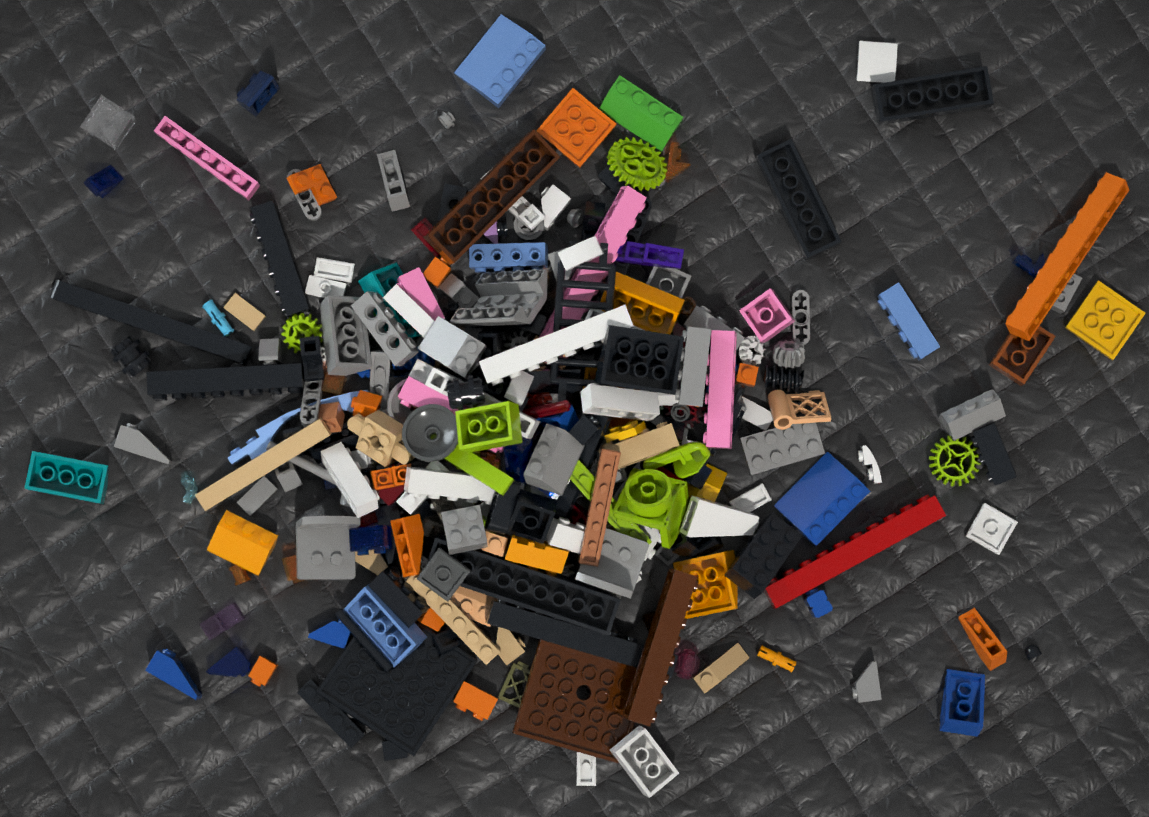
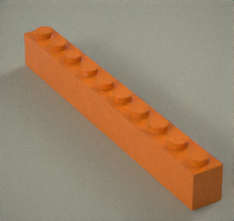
[1005,172,1129,341]

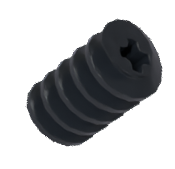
[763,363,804,393]

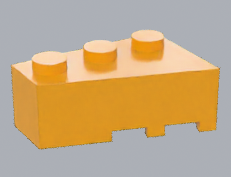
[505,535,569,575]

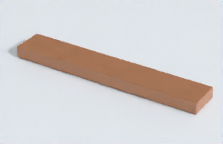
[578,448,621,567]

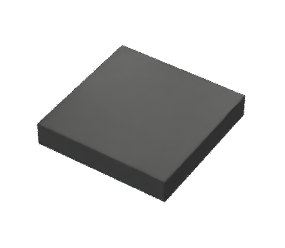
[417,547,471,602]

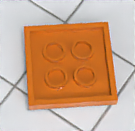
[536,88,617,168]

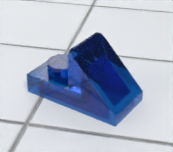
[84,165,124,198]
[1012,253,1045,278]

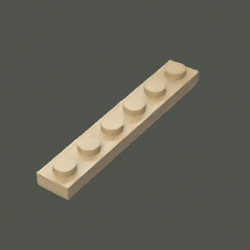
[406,567,501,665]

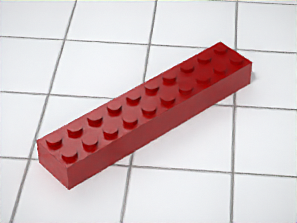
[764,494,946,609]

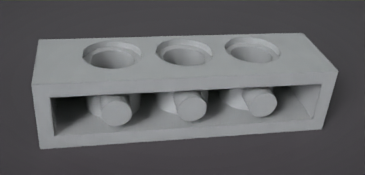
[351,291,419,366]

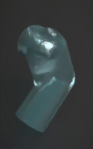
[181,475,198,505]

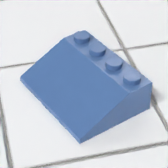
[454,14,546,108]

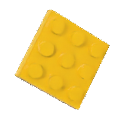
[1065,280,1146,360]

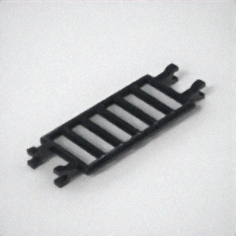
[550,241,616,402]

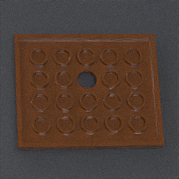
[512,639,637,764]

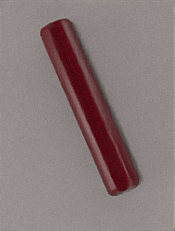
[522,400,571,419]

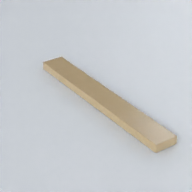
[195,418,332,511]

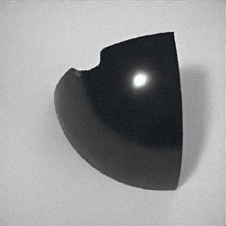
[671,532,724,557]

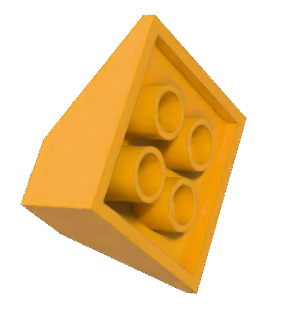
[673,550,738,619]

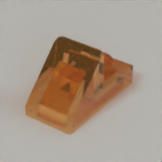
[665,142,691,183]

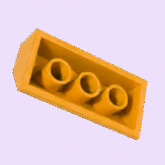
[600,272,685,335]

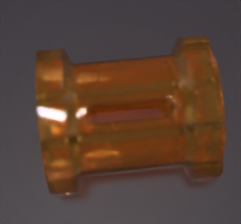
[680,296,696,315]
[228,565,251,586]

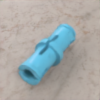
[202,300,234,337]

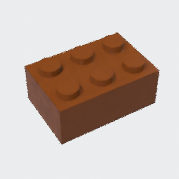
[989,326,1056,386]

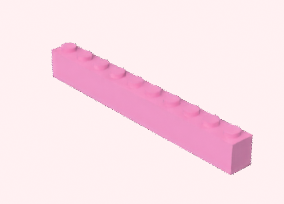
[539,186,647,365]

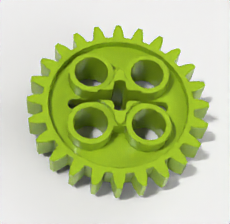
[607,137,668,191]

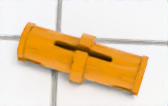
[757,645,797,673]

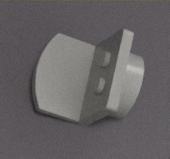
[296,516,360,580]
[575,528,649,599]

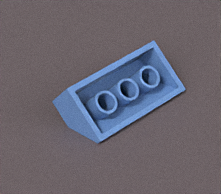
[343,584,427,667]

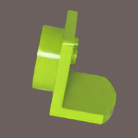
[613,468,689,549]

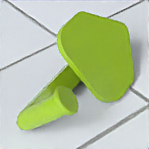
[643,442,711,478]

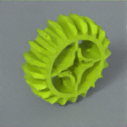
[928,435,981,487]

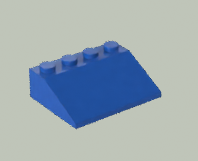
[774,451,870,546]

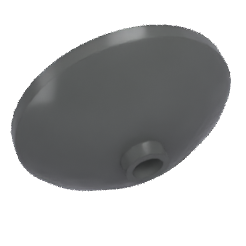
[402,404,458,462]

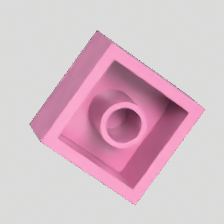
[739,288,795,343]

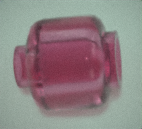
[674,649,701,680]

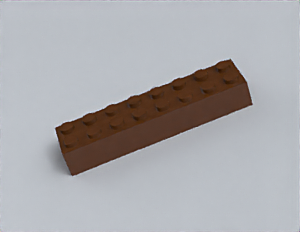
[423,129,560,265]
[622,568,699,727]

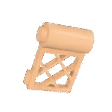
[767,390,831,430]

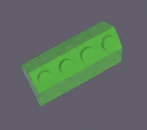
[599,75,683,152]

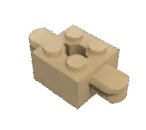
[347,410,415,467]

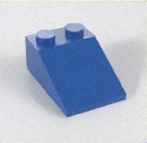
[145,648,202,700]
[940,669,985,737]

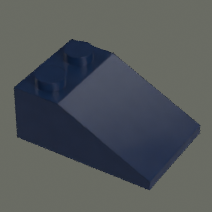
[236,70,280,117]

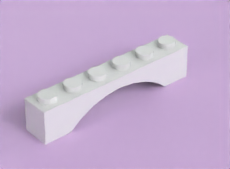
[425,367,540,439]

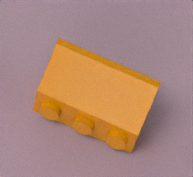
[207,510,278,576]

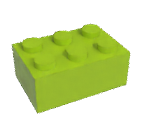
[455,401,523,453]

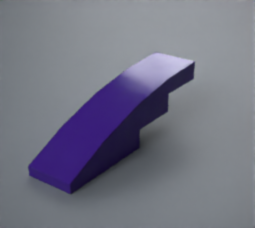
[615,241,684,269]

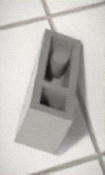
[377,150,410,212]
[114,423,172,465]

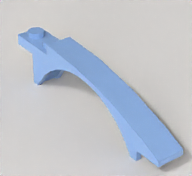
[228,390,370,465]

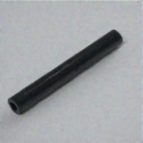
[335,608,393,672]

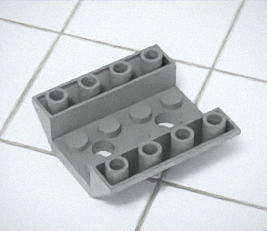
[450,269,548,327]

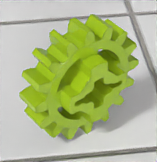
[281,313,323,353]

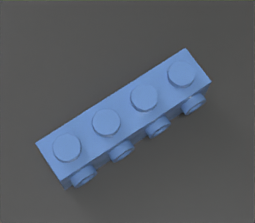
[469,242,548,273]
[877,282,940,361]

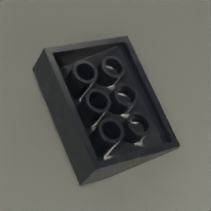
[595,325,684,395]

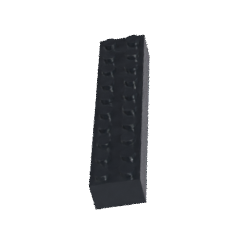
[427,534,622,636]

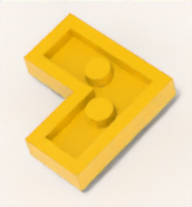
[604,420,647,443]

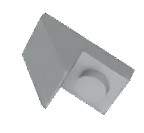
[439,273,479,308]

